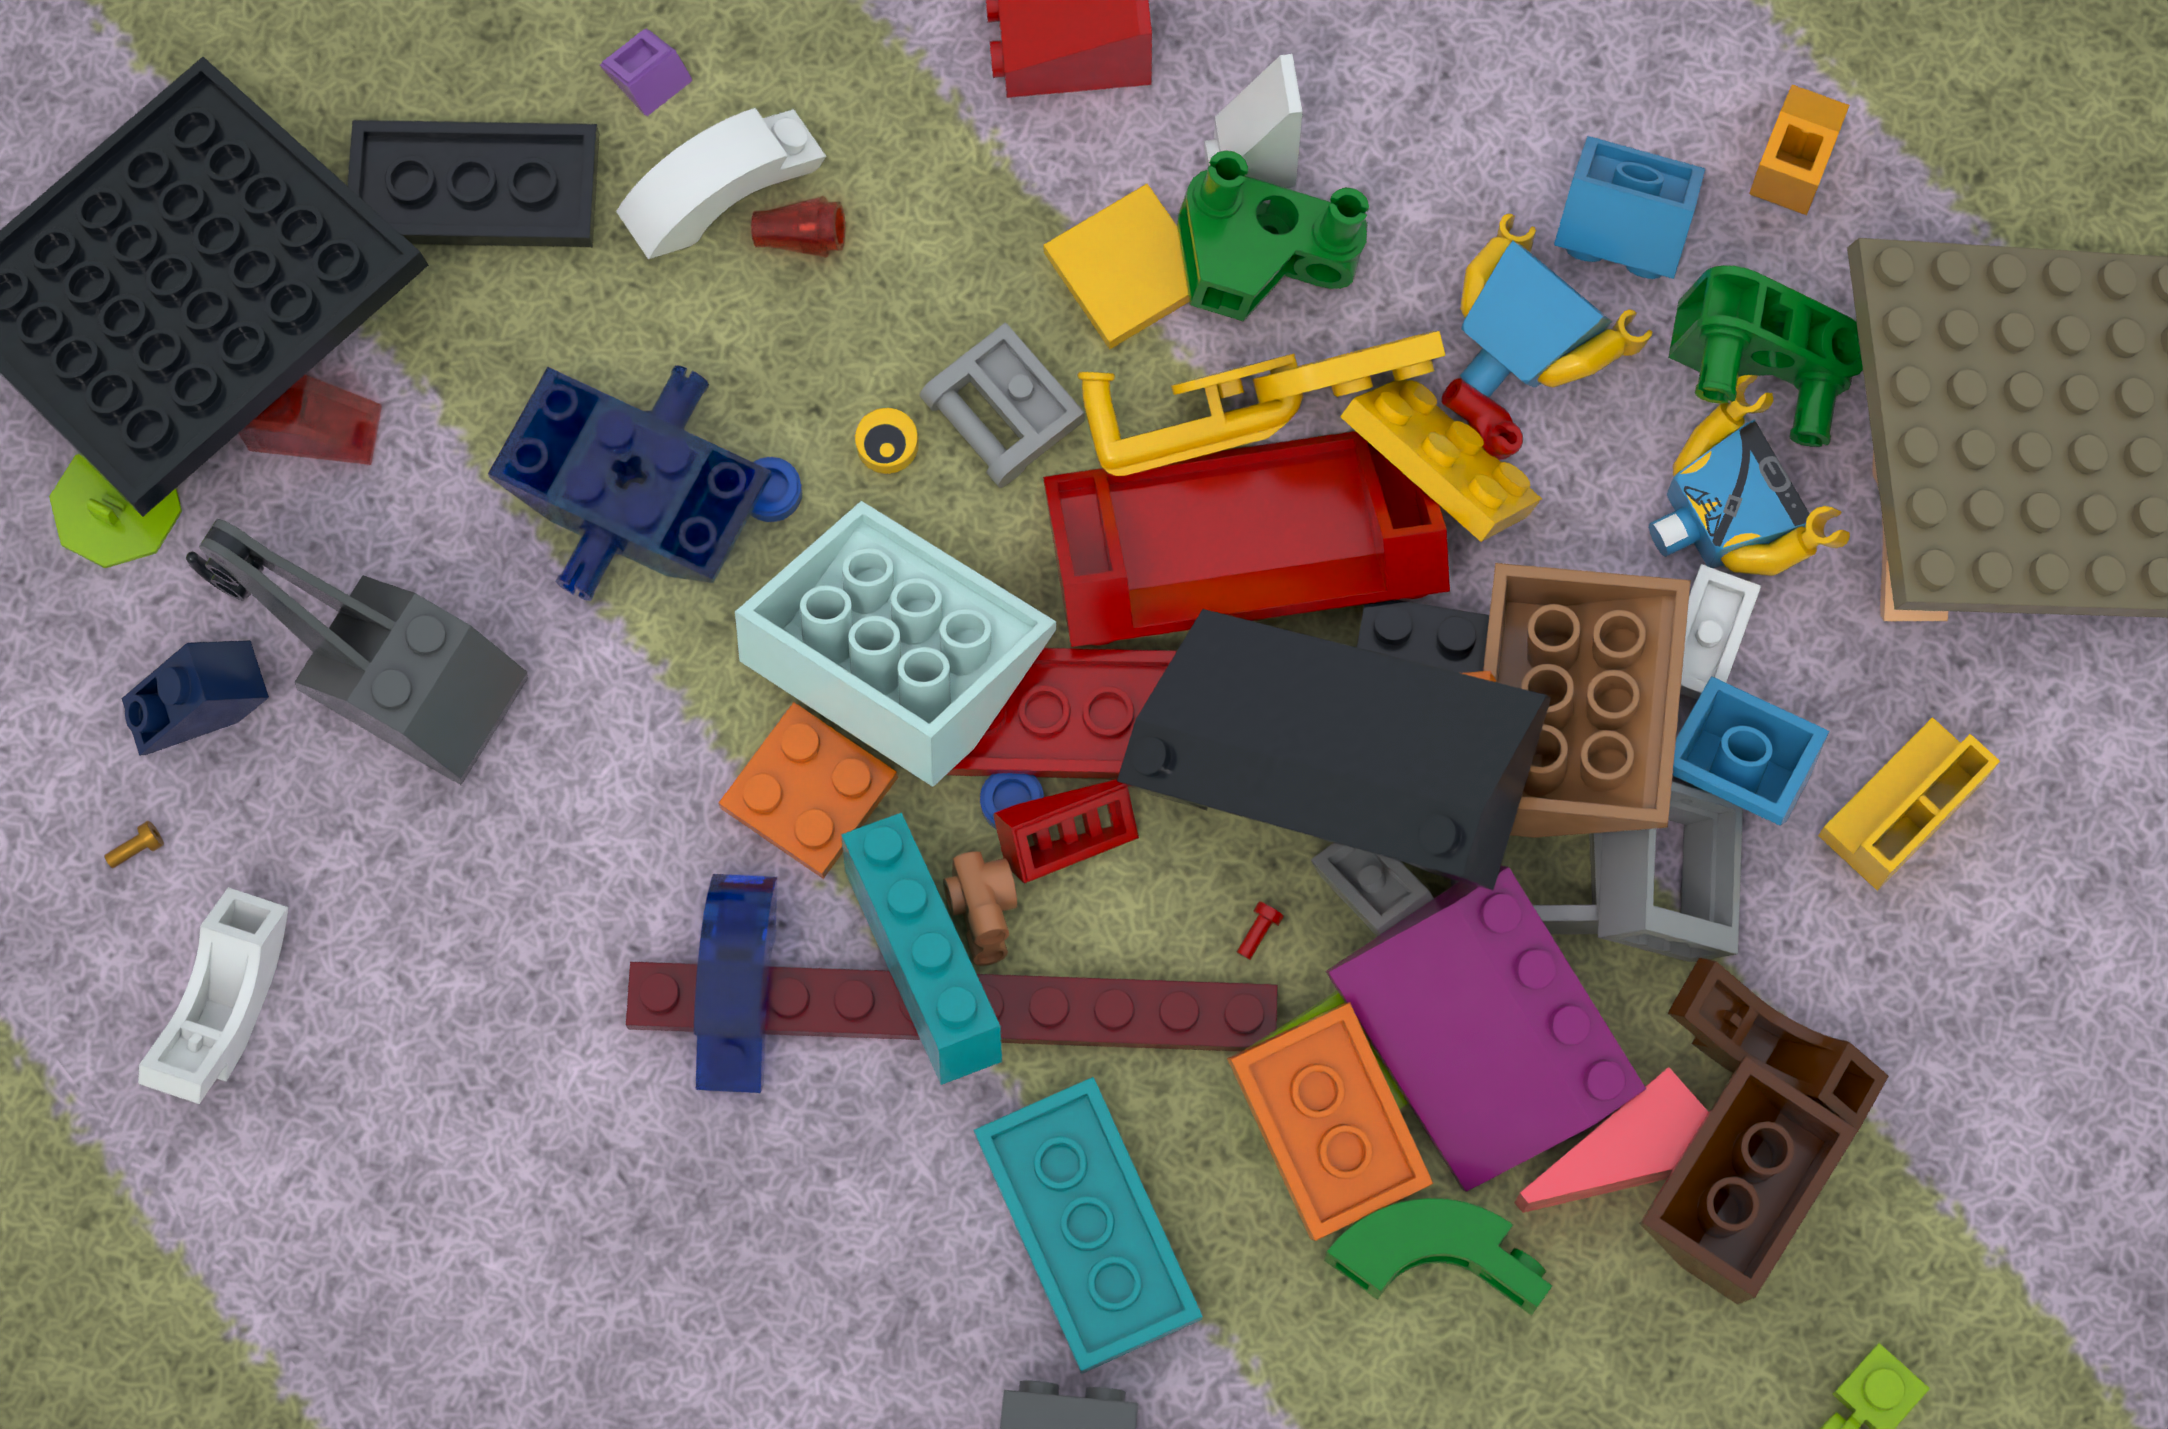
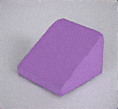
[600,28,692,116]

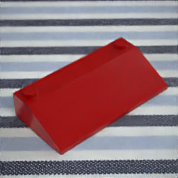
[1043,431,1450,647]

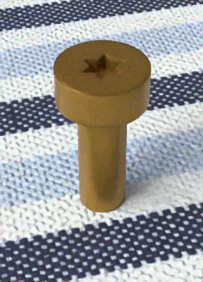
[104,821,164,868]

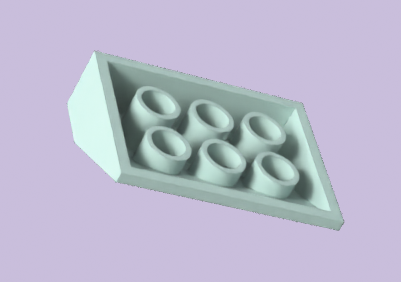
[735,501,1056,787]

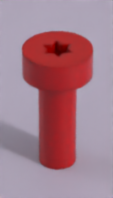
[1237,901,1284,960]

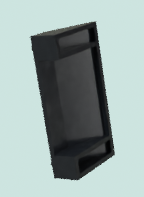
[1117,609,1551,890]

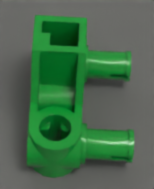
[1177,150,1369,322]
[1668,265,1863,447]

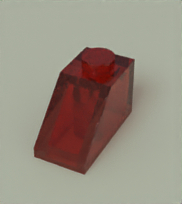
[238,375,382,465]

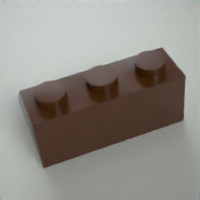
[1639,1056,1859,1305]

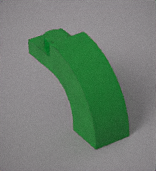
[1324,1198,1552,1316]

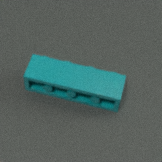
[841,812,1002,1085]

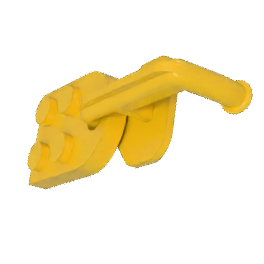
[1077,331,1446,476]

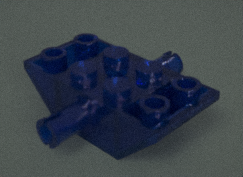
[488,365,772,601]

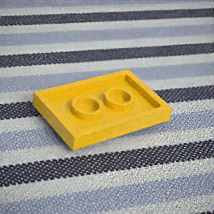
[1340,379,1542,542]

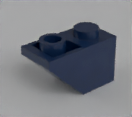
[121,640,269,756]

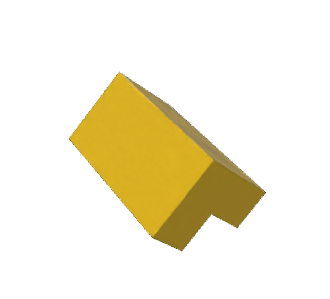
[1818,717,2000,891]

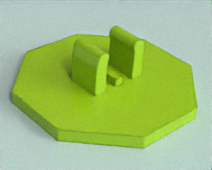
[49,454,182,568]

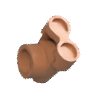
[943,851,1017,966]

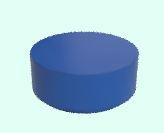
[738,457,802,522]
[980,773,1044,830]

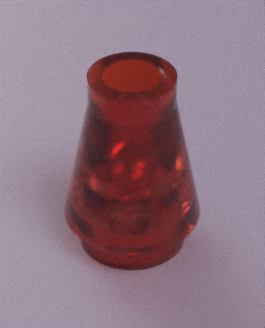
[751,196,846,258]

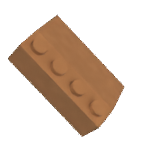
[1483,563,1691,838]

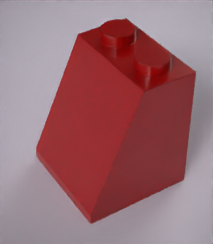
[986,0,1152,98]

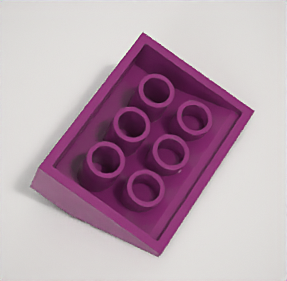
[1325,866,1646,1192]

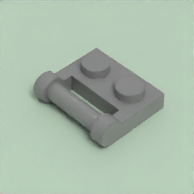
[920,322,1085,488]

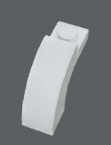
[616,108,826,259]
[138,887,288,1104]

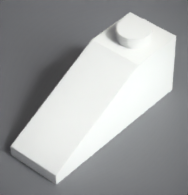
[1204,54,1302,188]

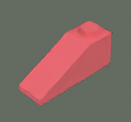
[1514,1067,1709,1213]

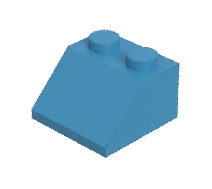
[1554,136,1706,279]
[1673,676,1829,826]

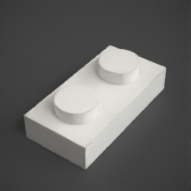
[1680,564,1761,700]

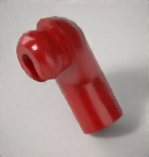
[1441,378,1523,460]

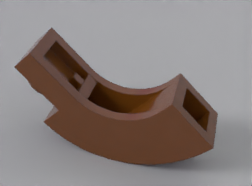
[1668,958,1889,1130]

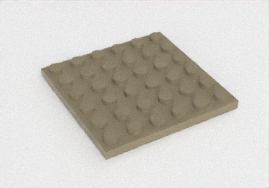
[1847,238,2168,618]

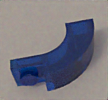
[694,874,777,1093]

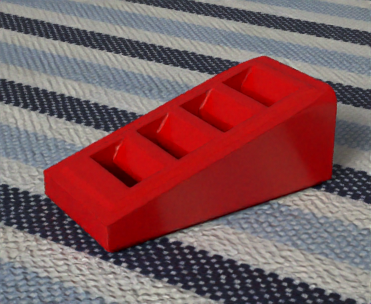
[993,779,1139,884]

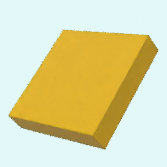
[1043,183,1190,350]

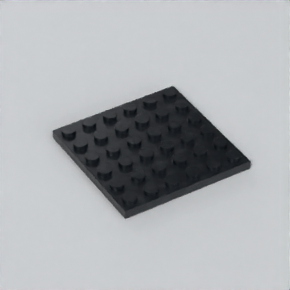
[0,57,429,517]

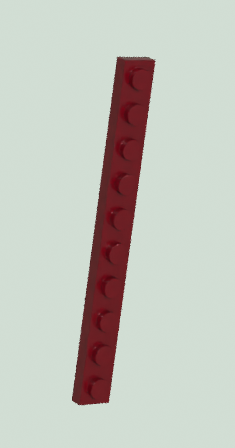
[626,962,1278,1052]

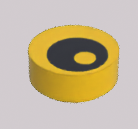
[855,408,919,474]

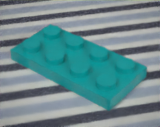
[974,1077,1203,1374]

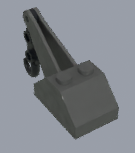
[186,519,528,785]

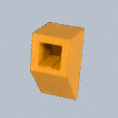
[1749,84,1850,215]

